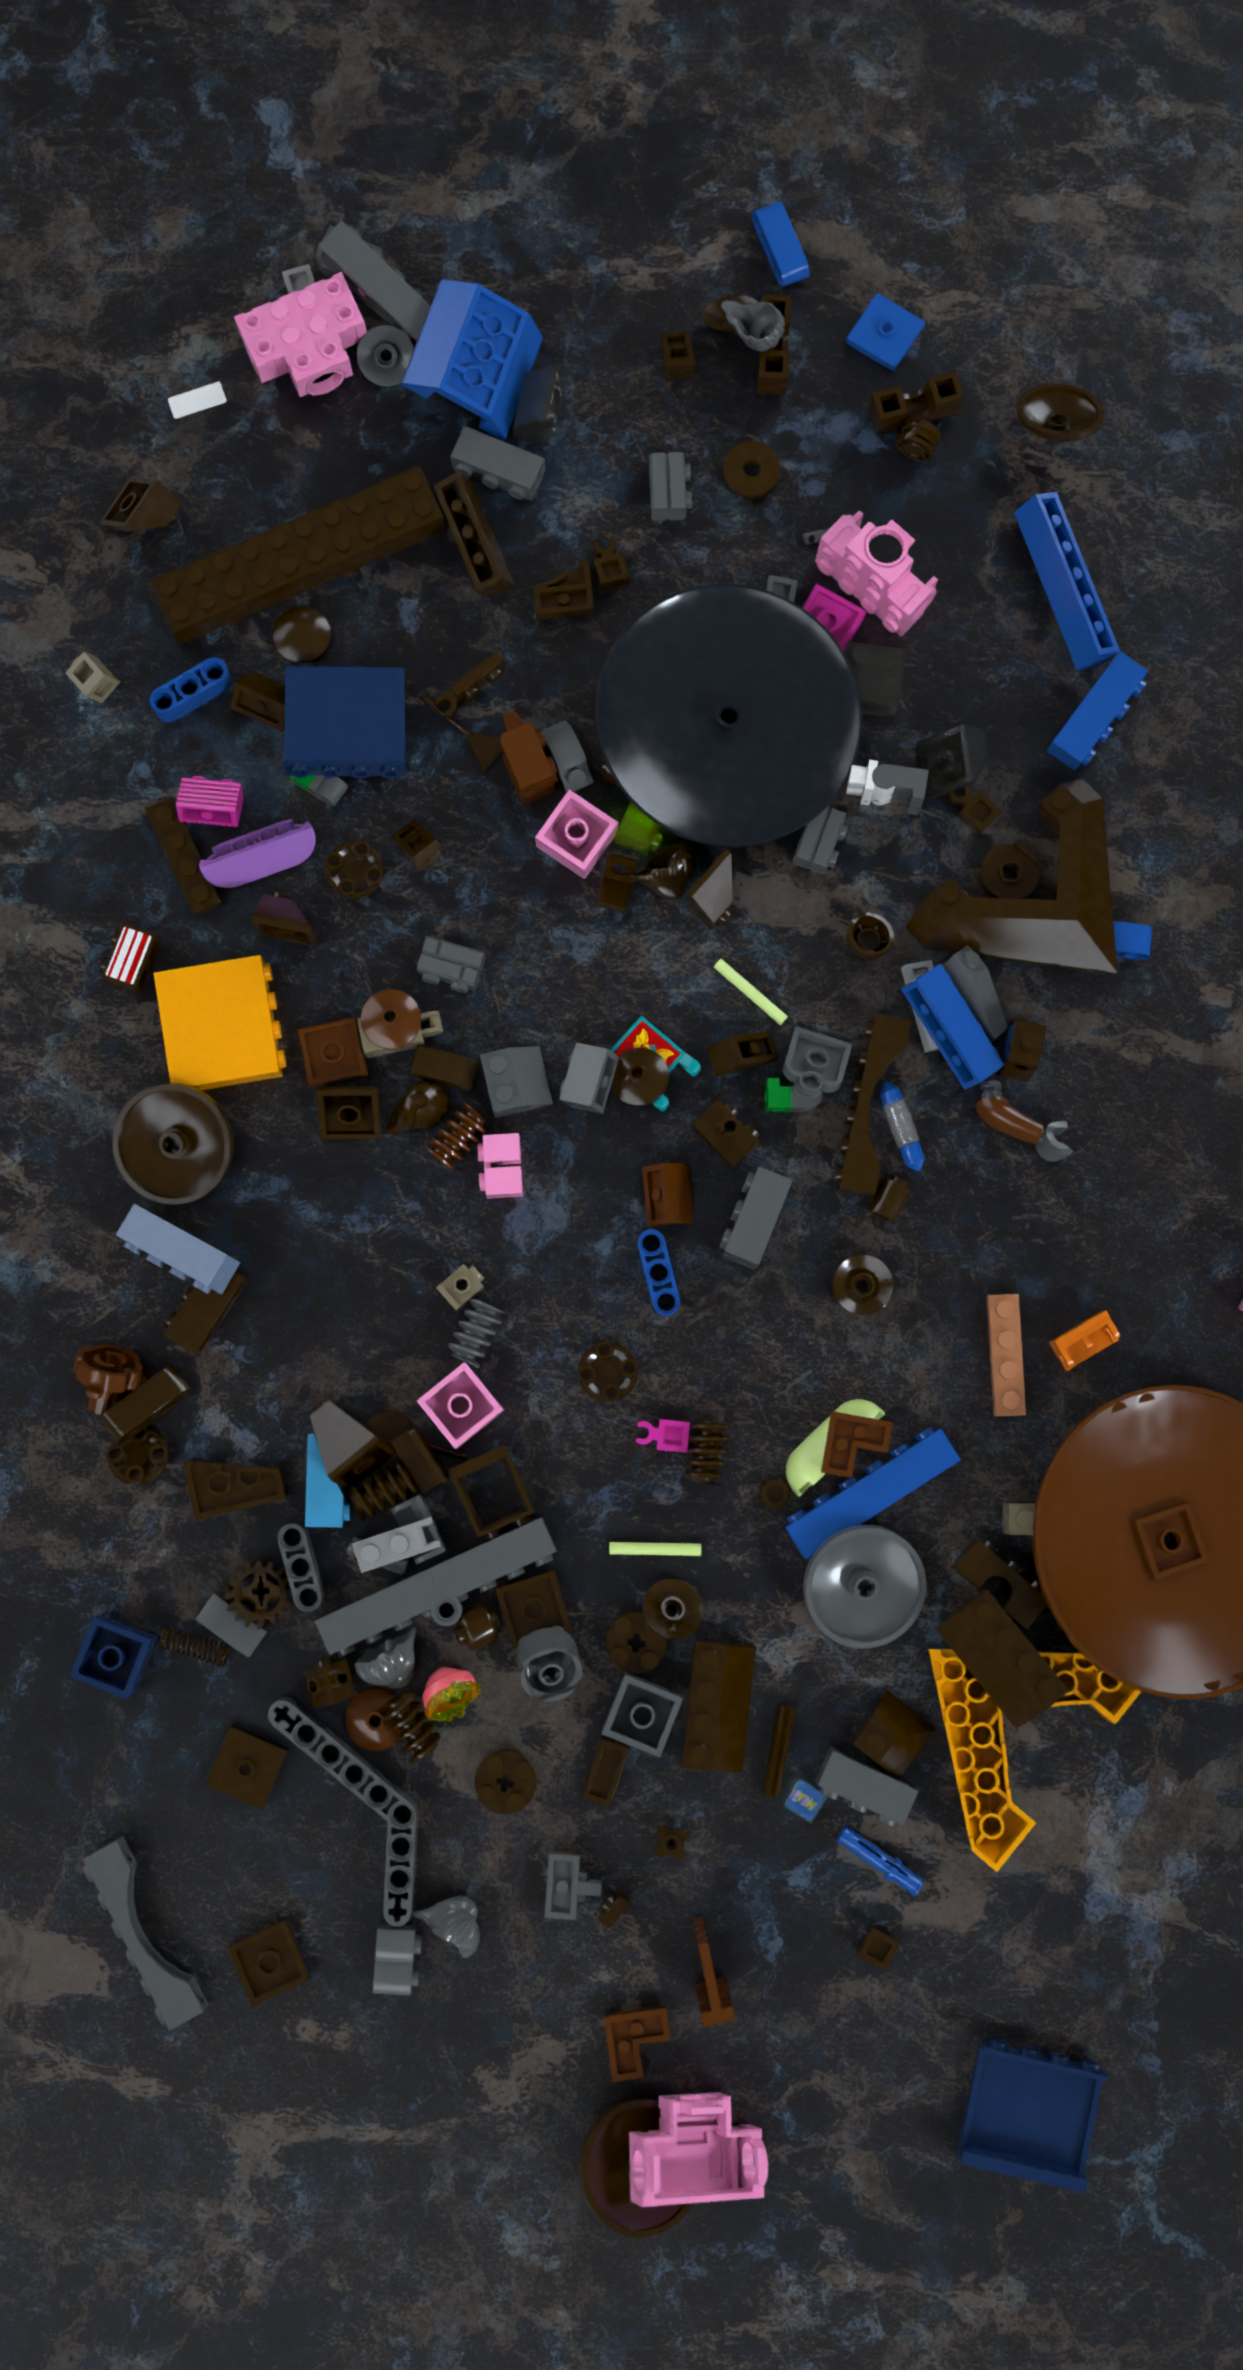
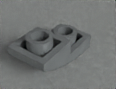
[196,1594,267,1657]

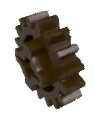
[224,1560,292,1630]

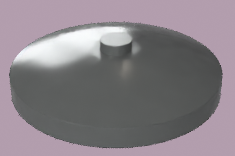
[803,1525,926,1648]

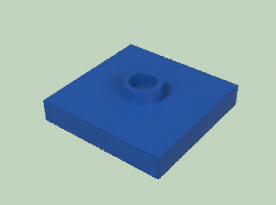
[846,293,926,372]

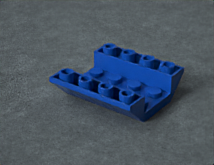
[401,279,543,441]

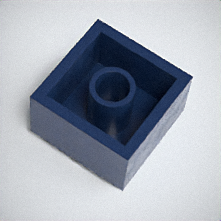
[69,1614,158,1699]

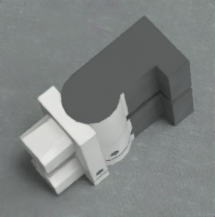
[846,760,929,815]

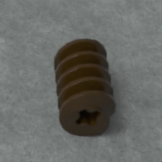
[684,1420,731,1486]
[350,1461,418,1522]
[378,1690,441,1763]

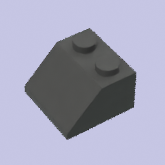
[480,1046,553,1118]

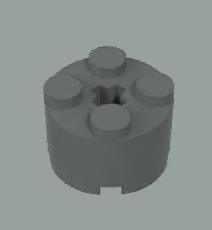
[516,1626,583,1702]

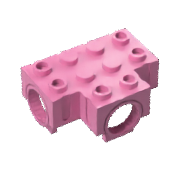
[234,272,367,397]
[815,511,938,637]
[629,2092,768,2207]

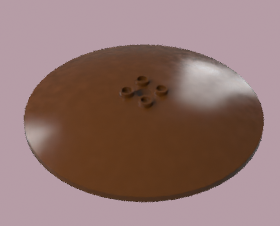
[1033,1385,1243,1699]

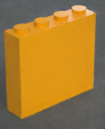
[154,955,287,1090]

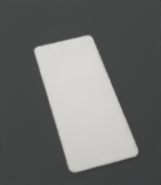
[168,382,227,419]

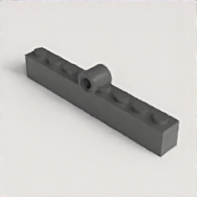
[315,1517,557,1657]

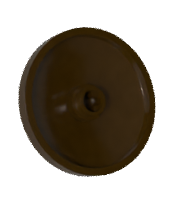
[112,1083,234,1205]
[578,2098,694,2238]

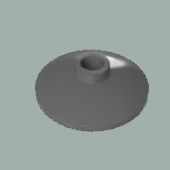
[357,325,414,387]

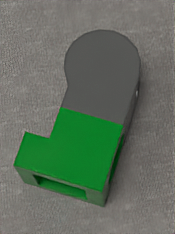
[288,775,348,807]
[764,1078,823,1112]

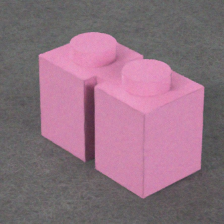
[477,1133,523,1199]

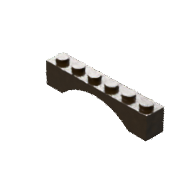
[833,1013,912,1198]

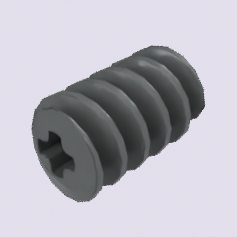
[447,1299,504,1368]

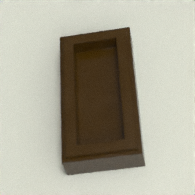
[581,1736,630,1807]

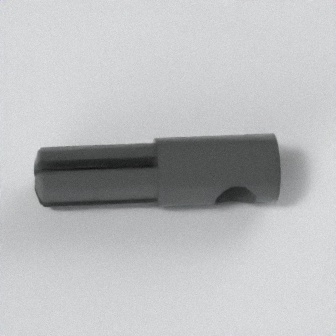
[802,528,830,545]

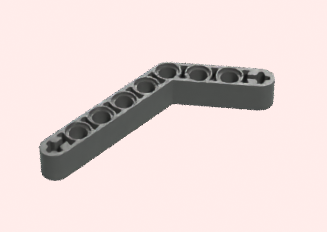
[268,1697,419,1927]

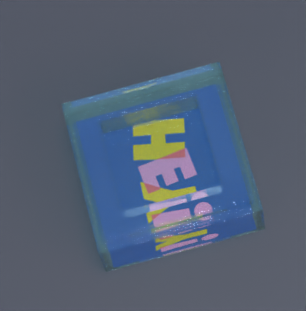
[784,1778,827,1823]

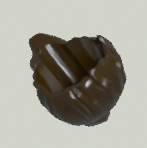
[628,843,697,900]
[386,1080,450,1134]

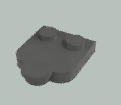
[783,1026,852,1100]

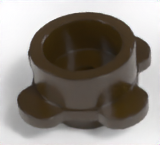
[655,1826,688,1860]

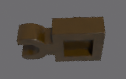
[594,537,629,590]
[948,781,1002,835]

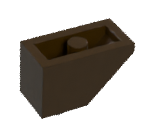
[706,1031,778,1077]

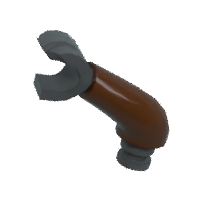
[976,1080,1073,1162]

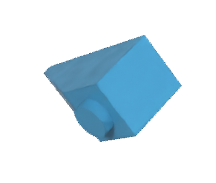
[305,1434,351,1528]

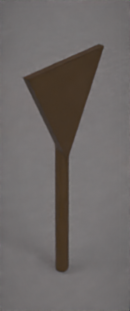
[420,695,503,774]

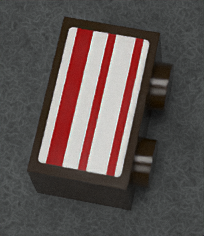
[100,922,162,995]

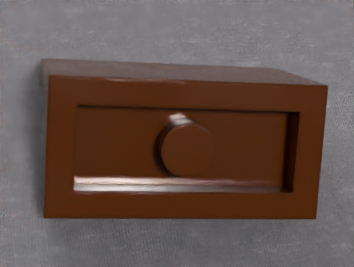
[642,1163,693,1227]

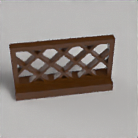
[693,1916,735,2027]

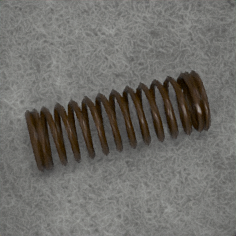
[158,1626,231,1668]

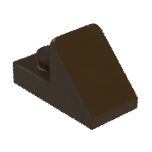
[661,332,695,380]
[391,819,442,872]

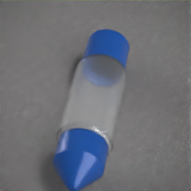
[879,1081,925,1171]

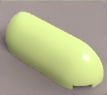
[786,1399,885,1497]

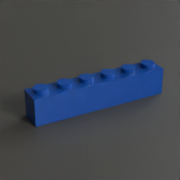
[1014,492,1120,671]
[784,1427,961,1559]

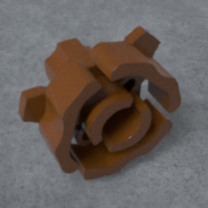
[73,1344,147,1415]

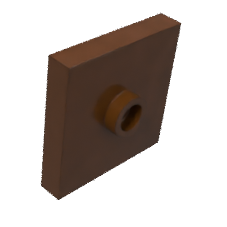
[297,1017,369,1089]

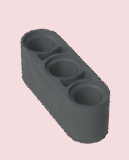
[278,1523,325,1612]

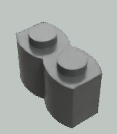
[373,1924,422,1995]

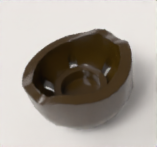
[846,912,895,960]

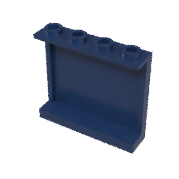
[284,666,405,778]
[956,2038,1109,2193]

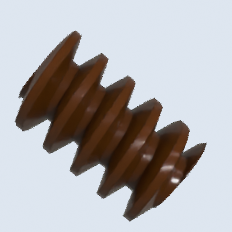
[423,1102,487,1170]

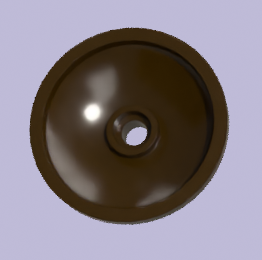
[1016,384,1105,442]

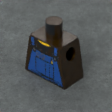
[999,1020,1046,1082]

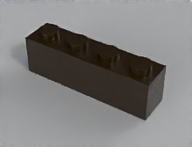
[433,472,514,598]

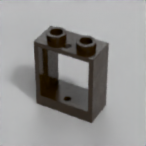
[449,1444,535,1540]

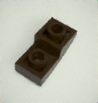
[408,1046,478,1092]

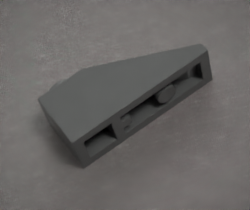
[942,945,1009,1042]

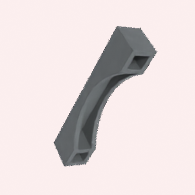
[83,1836,209,2031]

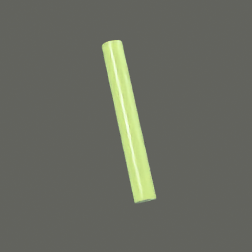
[714,959,788,1026]
[609,1542,701,1556]

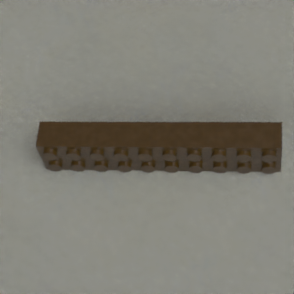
[150,466,446,645]

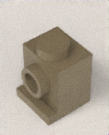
[66,651,121,703]
[436,1264,485,1312]

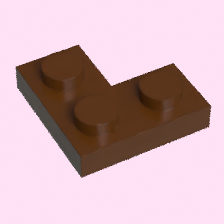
[821,1411,893,1478]
[604,2005,671,2082]

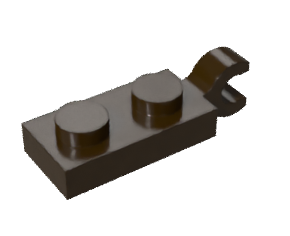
[435,651,505,719]

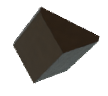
[316,1087,382,1139]

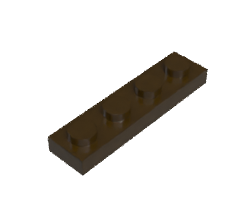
[146,797,222,916]

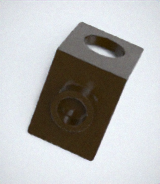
[595,853,637,912]

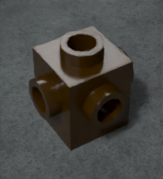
[304,1657,356,1708]

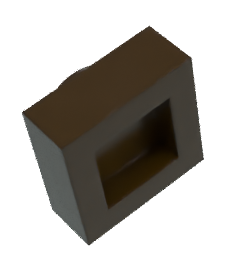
[599,1891,630,1929]
[857,1925,900,1971]

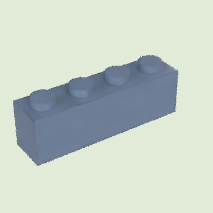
[116,1204,240,1295]

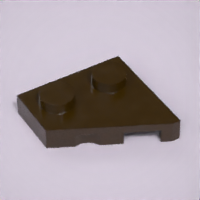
[533,559,595,620]

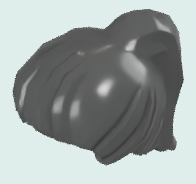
[721,301,785,352]
[355,1626,416,1689]
[412,1895,480,1959]

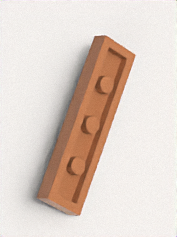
[986,1294,1026,1417]

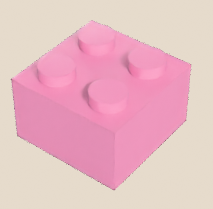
[535,790,618,879]
[417,1362,505,1449]

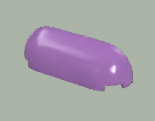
[199,819,316,888]

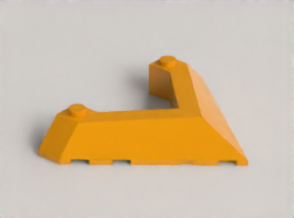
[928,1649,1141,1872]

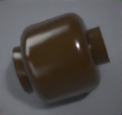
[453,1605,502,1651]

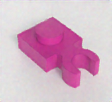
[636,1419,690,1453]

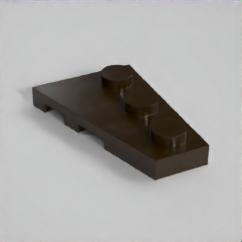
[182,1460,287,1520]

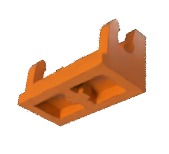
[1049,1310,1121,1371]

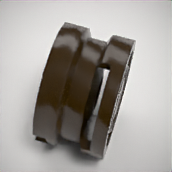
[895,418,942,462]

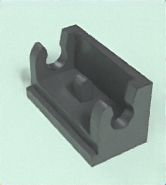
[391,1494,447,1565]

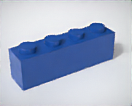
[1047,651,1148,771]
[901,964,1004,1090]

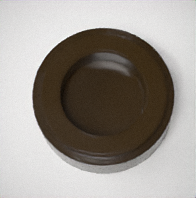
[759,1478,790,1509]

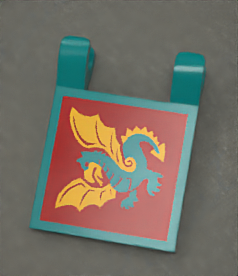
[610,1015,701,1112]

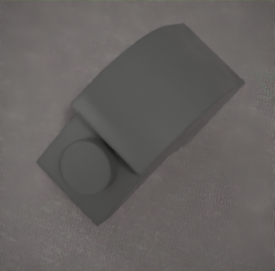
[541,720,594,793]

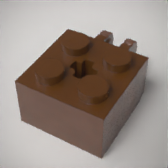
[500,711,558,806]

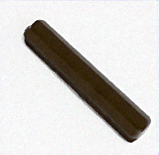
[763,1704,795,1798]

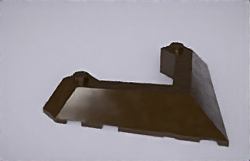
[906,779,1118,975]

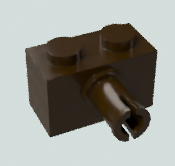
[691,1099,760,1170]

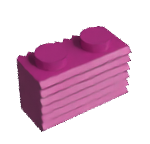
[176,776,244,827]

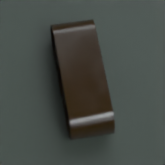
[100,1365,192,1444]

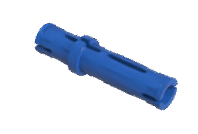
[836,1825,925,1896]

